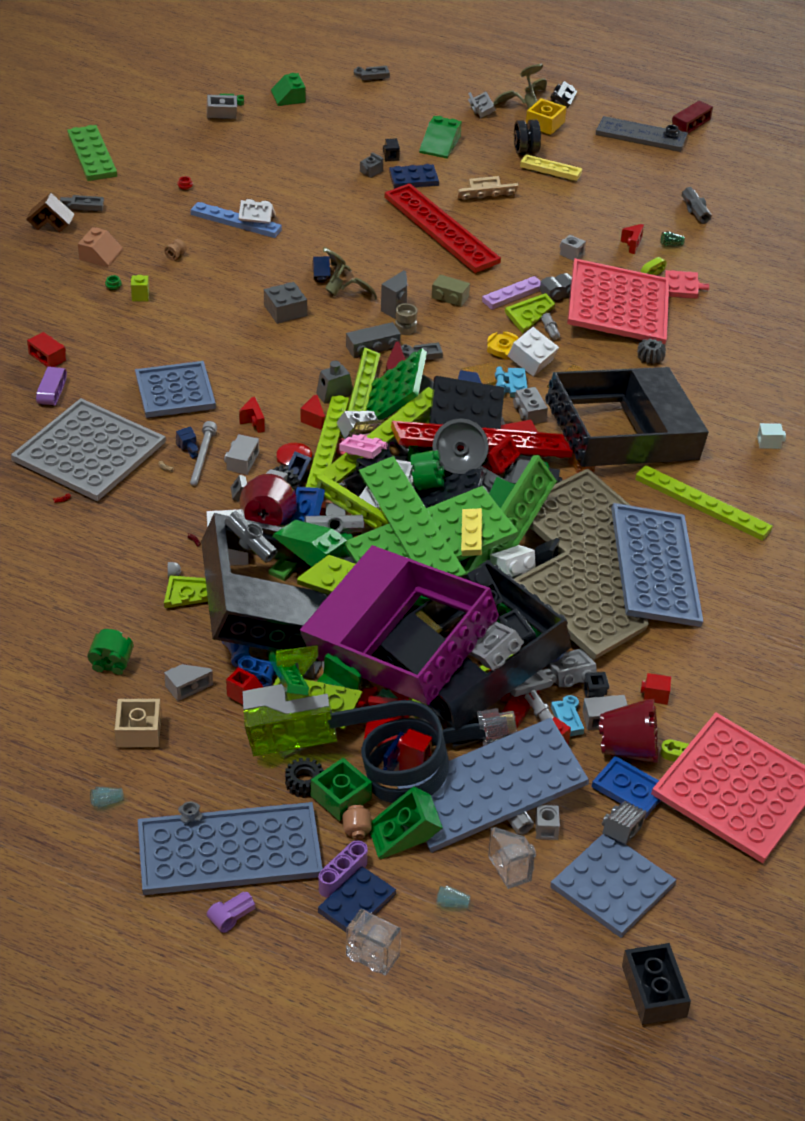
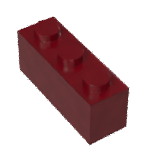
[672,100,713,133]

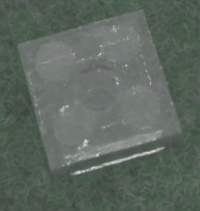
[346,909,401,976]

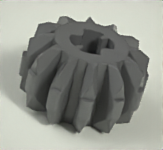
[637,338,666,365]

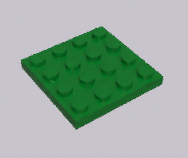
[366,348,427,420]

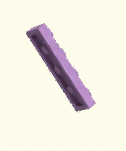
[482,276,540,309]

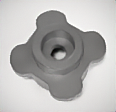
[178,801,202,823]

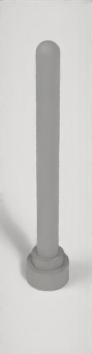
[190,421,217,486]

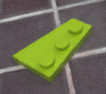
[505,293,555,334]
[164,576,208,608]

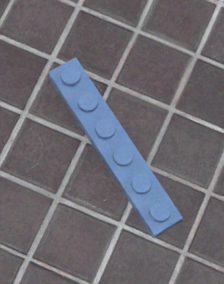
[191,202,282,238]

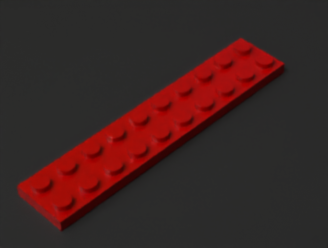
[384,184,501,273]
[391,421,573,458]

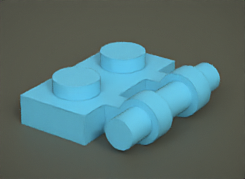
[495,366,527,397]

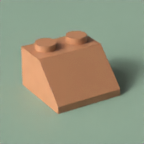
[78,227,123,267]

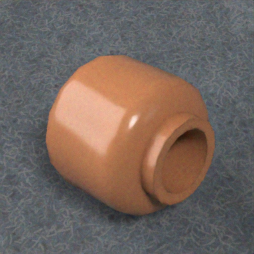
[342,805,372,840]

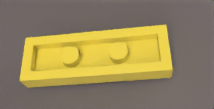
[461,508,482,556]

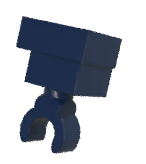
[176,426,199,459]

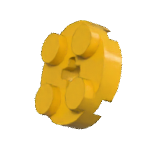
[487,332,519,360]

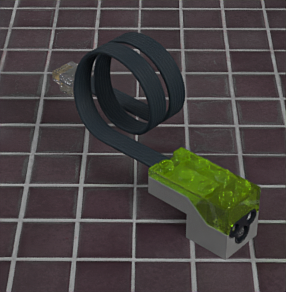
[243,684,517,803]

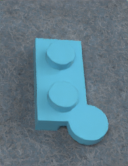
[551,695,584,736]

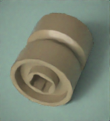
[395,303,417,335]

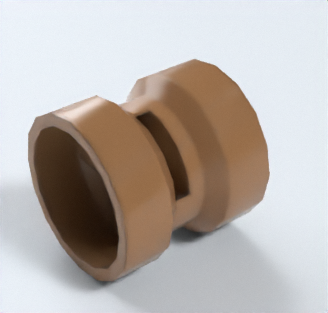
[164,239,187,260]

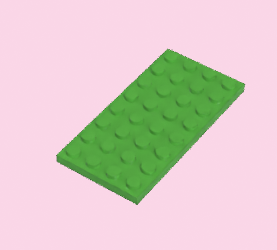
[344,486,519,564]

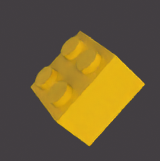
[526,98,566,135]

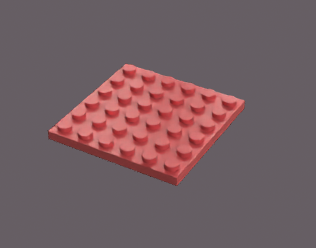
[567,258,669,345]
[651,712,805,863]

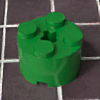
[411,450,445,491]
[87,629,134,675]

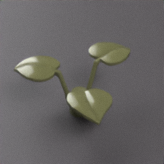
[493,63,547,109]
[323,247,377,300]

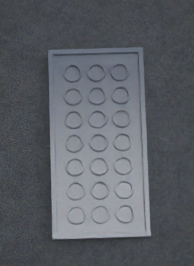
[611,503,703,627]
[397,718,589,853]
[138,802,323,895]

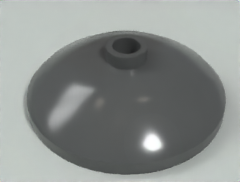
[433,419,488,474]

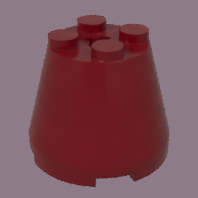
[240,474,297,527]
[599,699,659,763]

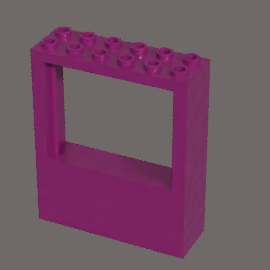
[300,545,499,705]

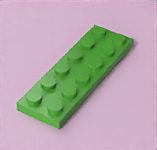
[67,125,117,181]

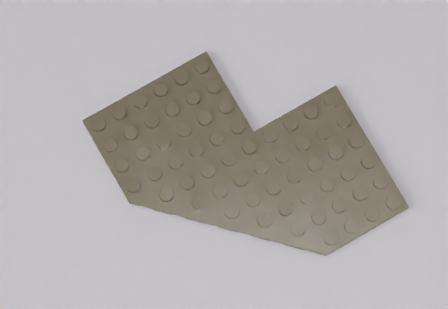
[514,469,648,660]

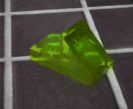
[276,645,318,676]

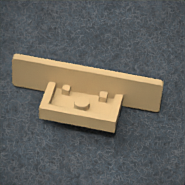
[457,176,519,200]

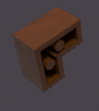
[26,193,74,233]

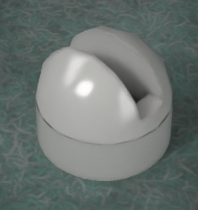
[168,562,181,578]

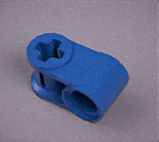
[238,656,276,687]

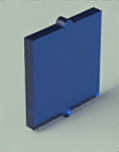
[382,732,404,771]

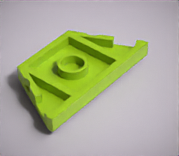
[297,555,355,595]

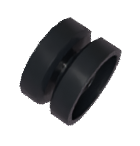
[514,119,541,154]

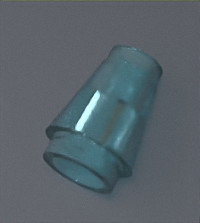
[90,786,123,808]
[436,885,470,909]

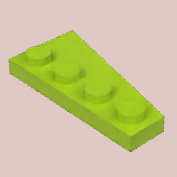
[273,677,363,730]

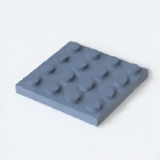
[135,361,216,418]
[550,834,676,938]

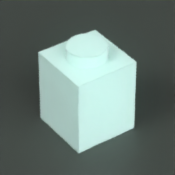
[757,423,786,449]

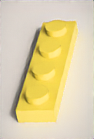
[520,155,582,181]

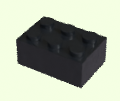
[622,943,691,1025]

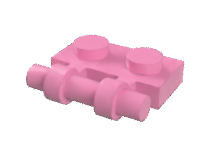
[340,434,388,459]

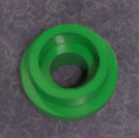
[105,275,122,290]

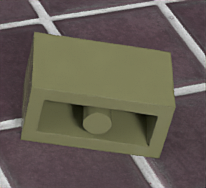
[432,275,470,307]

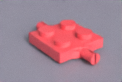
[665,270,709,299]

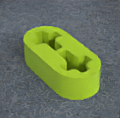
[641,257,667,275]
[660,739,689,762]

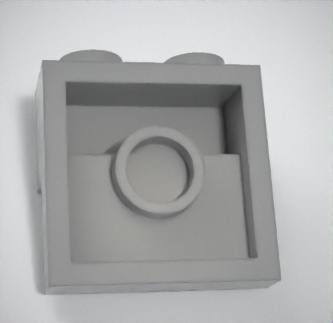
[469,622,524,671]
[546,649,597,687]

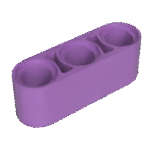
[36,367,67,406]
[319,841,368,898]

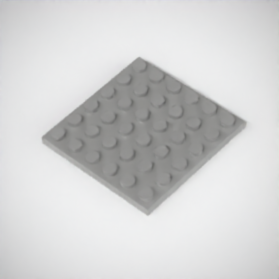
[11,398,166,501]

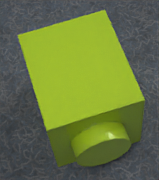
[131,275,150,302]

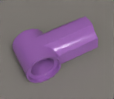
[207,892,255,933]

